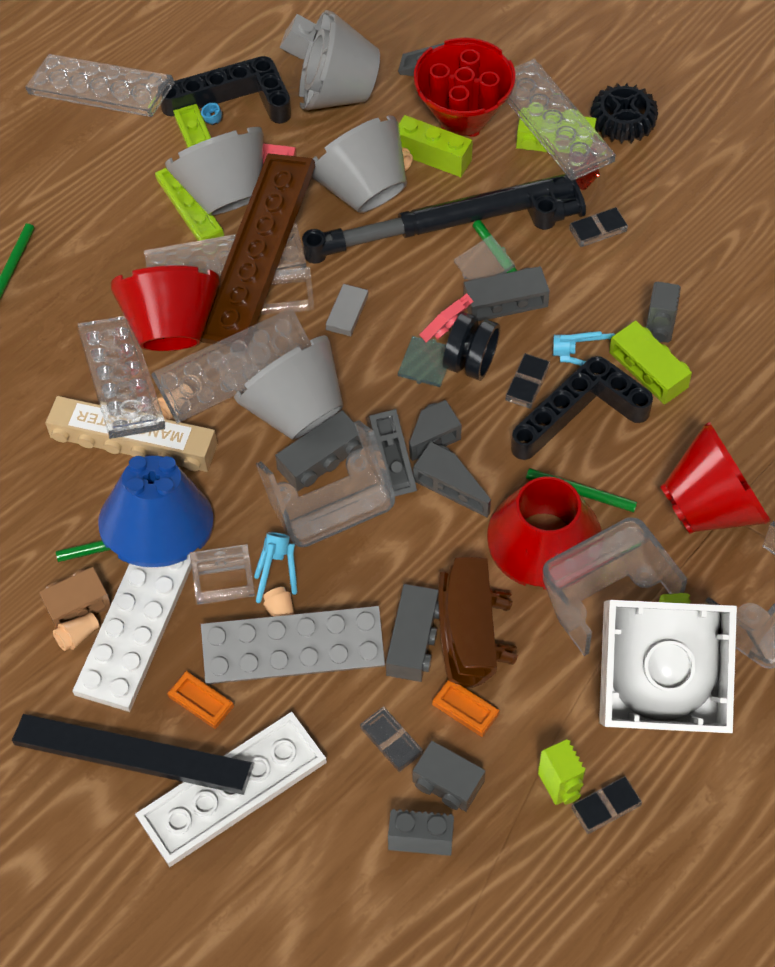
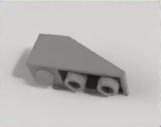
[280,14,318,59]

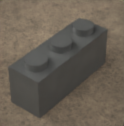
[463,266,550,321]
[275,410,364,492]
[386,584,439,682]

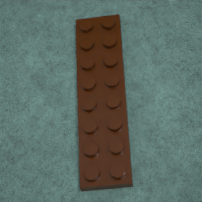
[201,153,315,350]

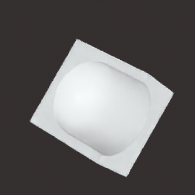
[599,600,737,733]

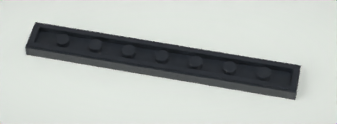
[12,714,253,795]

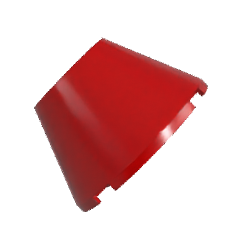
[111,266,220,351]
[487,477,602,590]

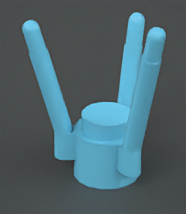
[553,331,615,366]
[254,532,297,603]

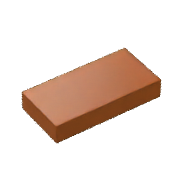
[167,671,234,730]
[432,680,500,737]

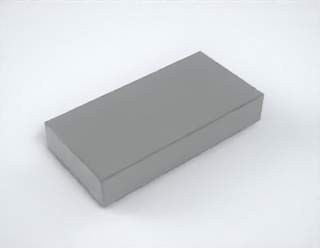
[326,284,368,337]

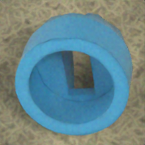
[201,103,222,125]

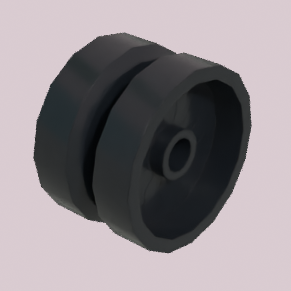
[443,312,500,381]

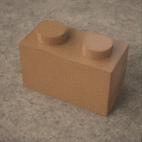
[39,567,111,629]

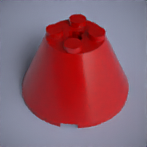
[414,38,515,137]
[660,422,771,534]

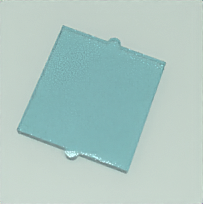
[398,336,447,387]

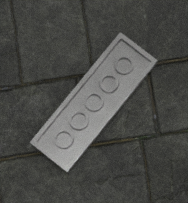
[201,606,385,685]

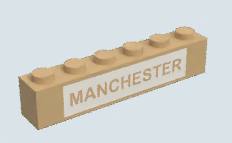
[46,396,218,472]

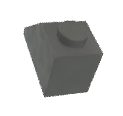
[409,400,462,461]

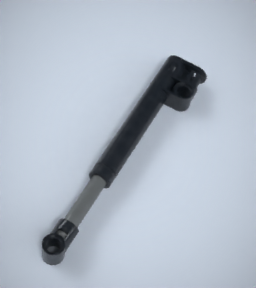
[302,173,586,264]

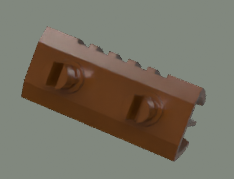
[439,557,518,688]

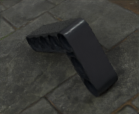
[158,56,291,124]
[511,356,653,460]

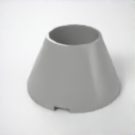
[299,10,380,110]
[312,115,407,213]
[165,127,264,216]
[234,335,343,440]

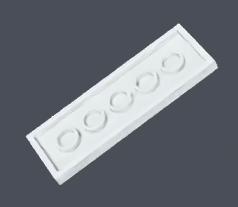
[73,553,195,712]
[135,712,327,867]

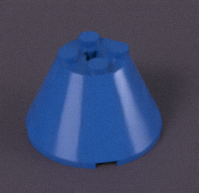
[98,456,214,567]

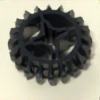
[590,83,658,144]

